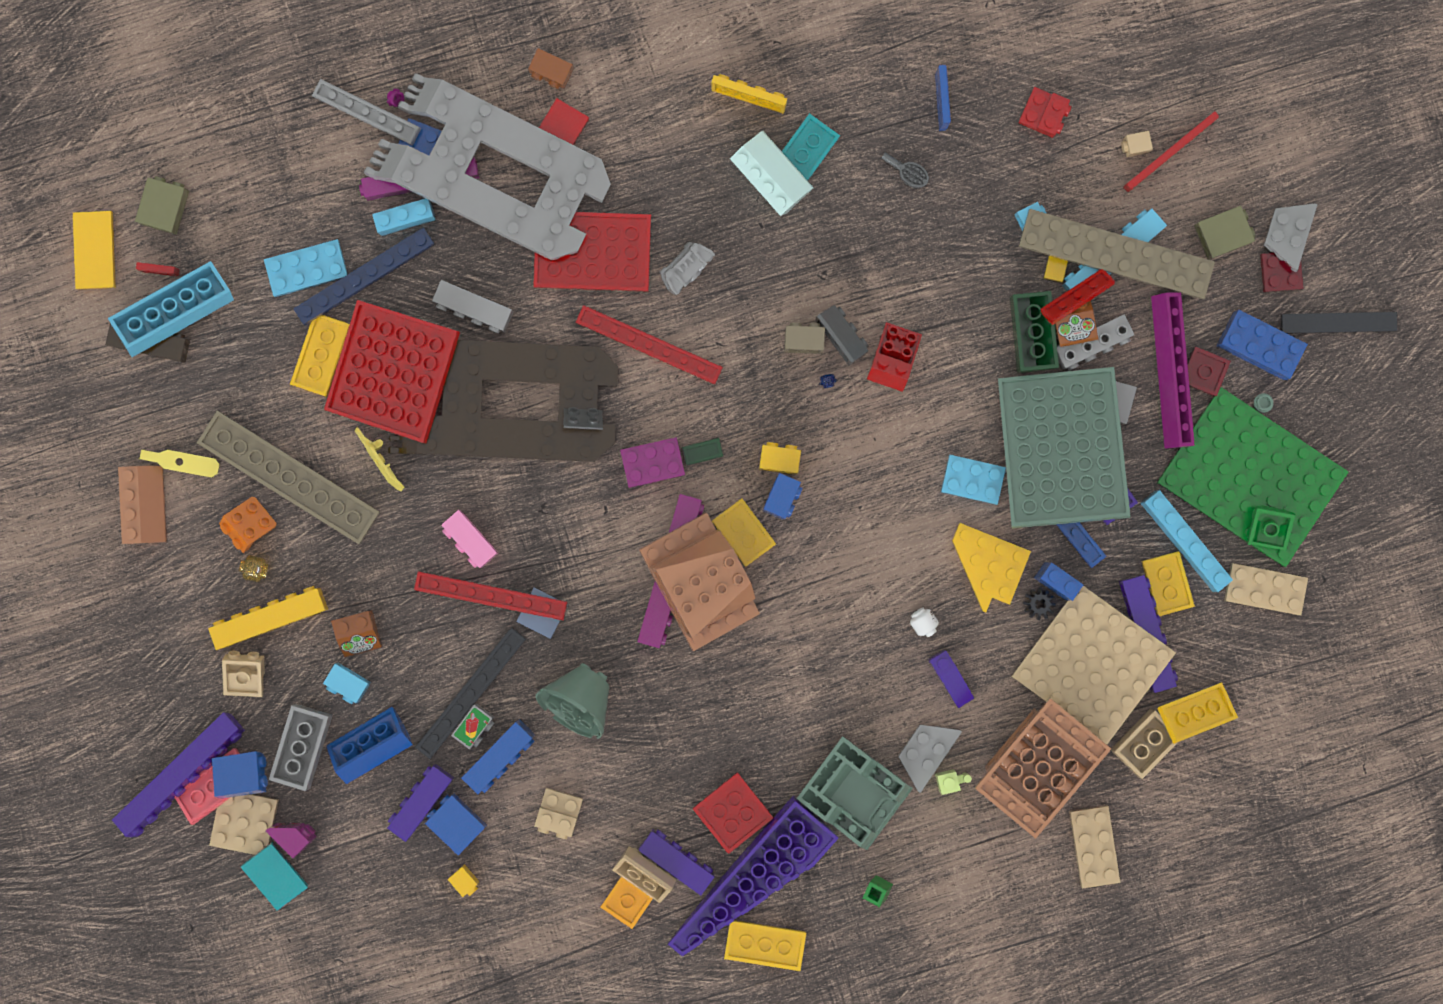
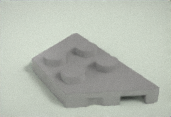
[1264,204,1317,272]
[898,724,962,793]

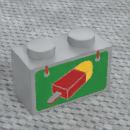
[451,703,494,749]

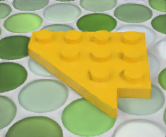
[952,523,1031,613]

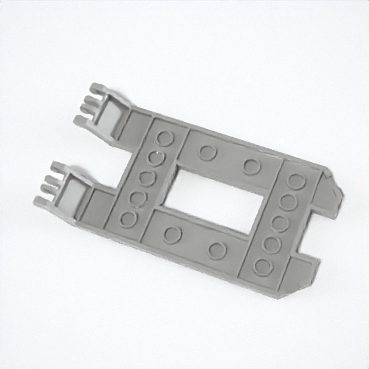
[364,74,611,260]

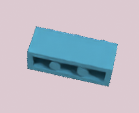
[372,198,436,236]

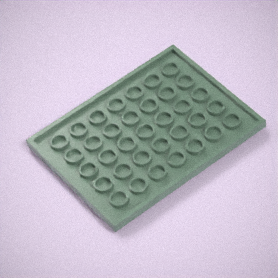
[998,367,1130,528]

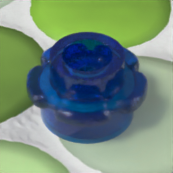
[819,374,837,388]

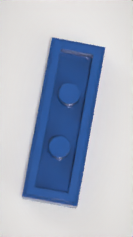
[1056,522,1106,568]

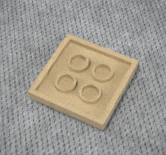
[209,794,279,855]

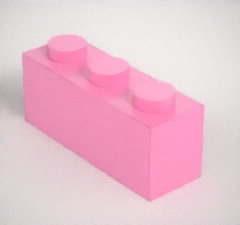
[442,510,498,568]

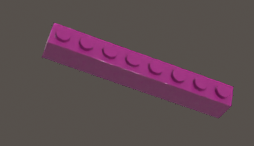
[1151,293,1195,449]
[637,494,705,648]

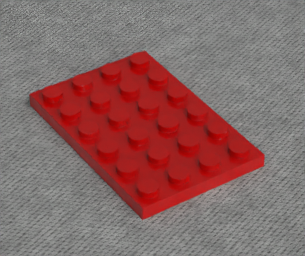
[534,212,651,292]

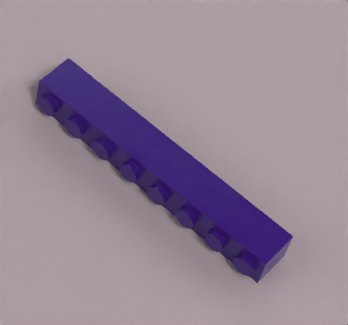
[112,712,245,837]

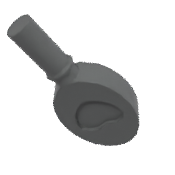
[881,152,929,189]

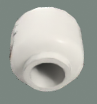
[910,607,939,637]

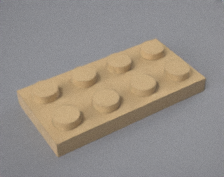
[1224,563,1308,615]
[1069,805,1120,888]

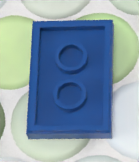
[935,65,951,131]

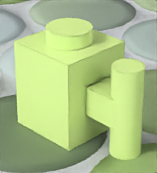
[935,769,972,795]

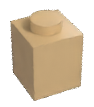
[1121,131,1153,157]

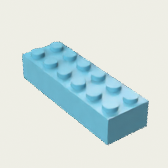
[108,261,234,357]

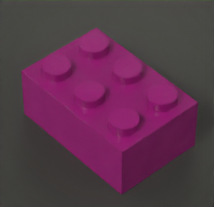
[620,437,685,488]

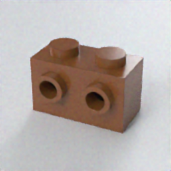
[528,48,574,89]

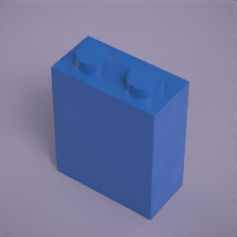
[1034,562,1083,601]
[212,751,268,799]
[425,793,487,855]

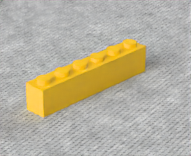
[208,586,328,650]

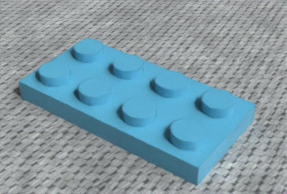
[264,239,348,297]

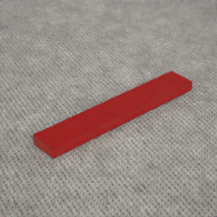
[1123,111,1219,192]

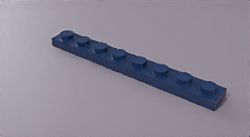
[293,227,434,326]

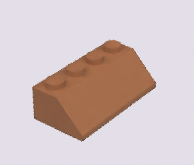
[118,466,167,544]

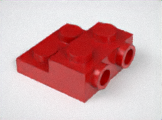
[1018,87,1072,138]

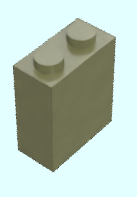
[135,176,189,235]
[1194,206,1255,260]

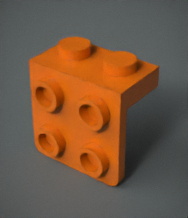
[219,497,276,553]

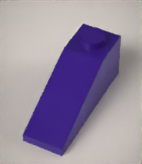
[927,649,974,708]

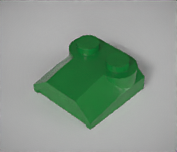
[1247,506,1295,552]

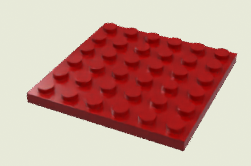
[324,300,460,443]

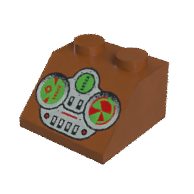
[1055,300,1099,347]
[331,610,382,657]

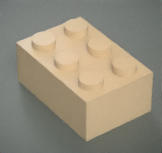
[1111,709,1178,779]

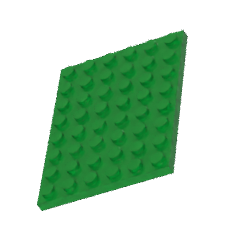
[1156,387,1349,567]

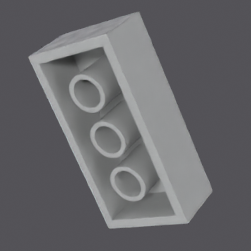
[269,704,333,791]

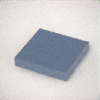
[516,587,569,639]

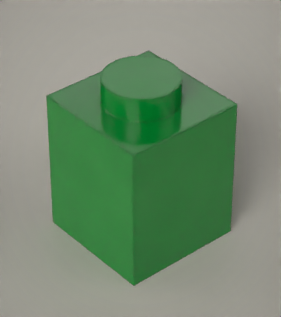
[863,875,893,907]

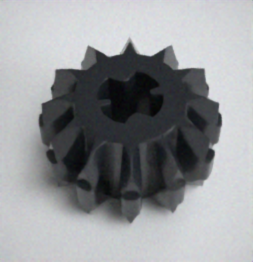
[1022,587,1056,620]

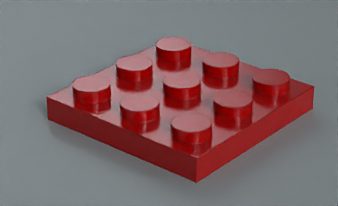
[692,772,774,854]

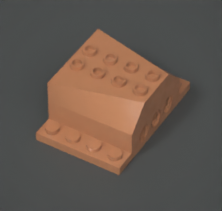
[639,512,760,651]
[975,698,1111,839]

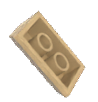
[613,846,677,903]

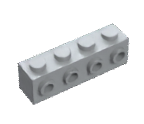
[1057,314,1134,371]

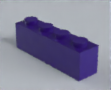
[387,764,454,842]
[639,829,715,896]

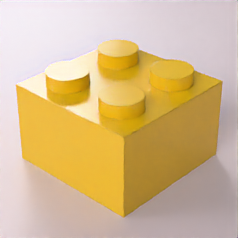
[759,442,801,475]

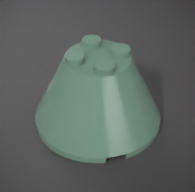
[536,663,610,739]

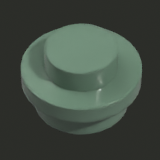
[1254,393,1273,413]

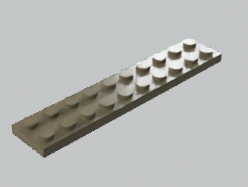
[1018,209,1215,300]
[197,411,380,545]

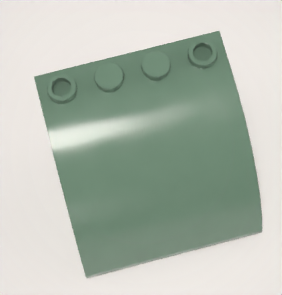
[797,736,913,850]

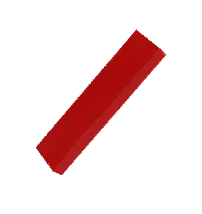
[1041,269,1115,325]

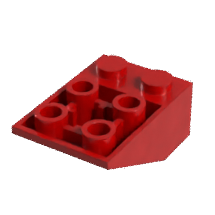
[867,322,922,392]

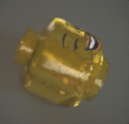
[239,555,269,582]

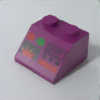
[266,823,317,858]

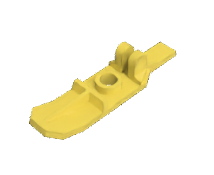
[355,427,404,491]
[140,450,219,478]

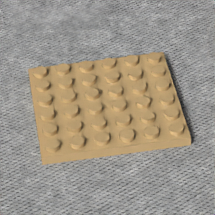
[1012,586,1176,744]

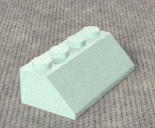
[730,131,813,216]

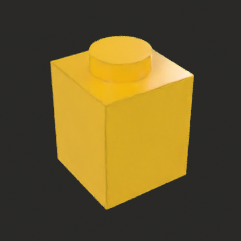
[448,864,480,897]

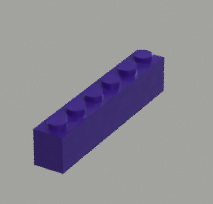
[1119,575,1178,693]

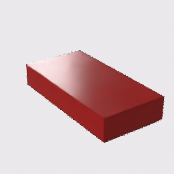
[136,262,180,277]

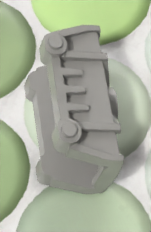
[660,242,715,295]

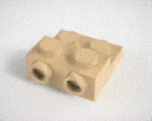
[222,651,265,697]
[534,788,583,839]

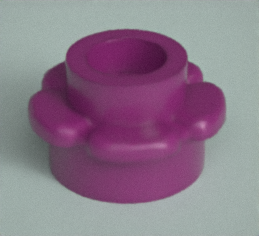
[387,88,405,107]

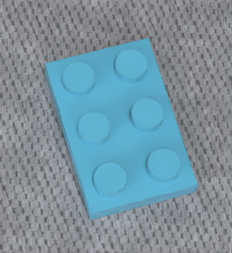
[941,455,1006,505]

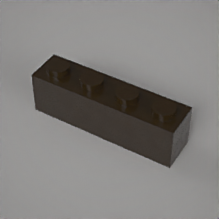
[105,323,190,363]

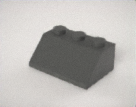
[815,305,869,366]

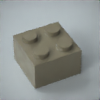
[784,323,825,354]

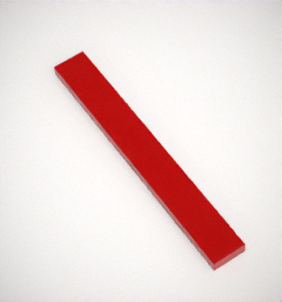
[576,305,723,385]
[414,571,568,621]

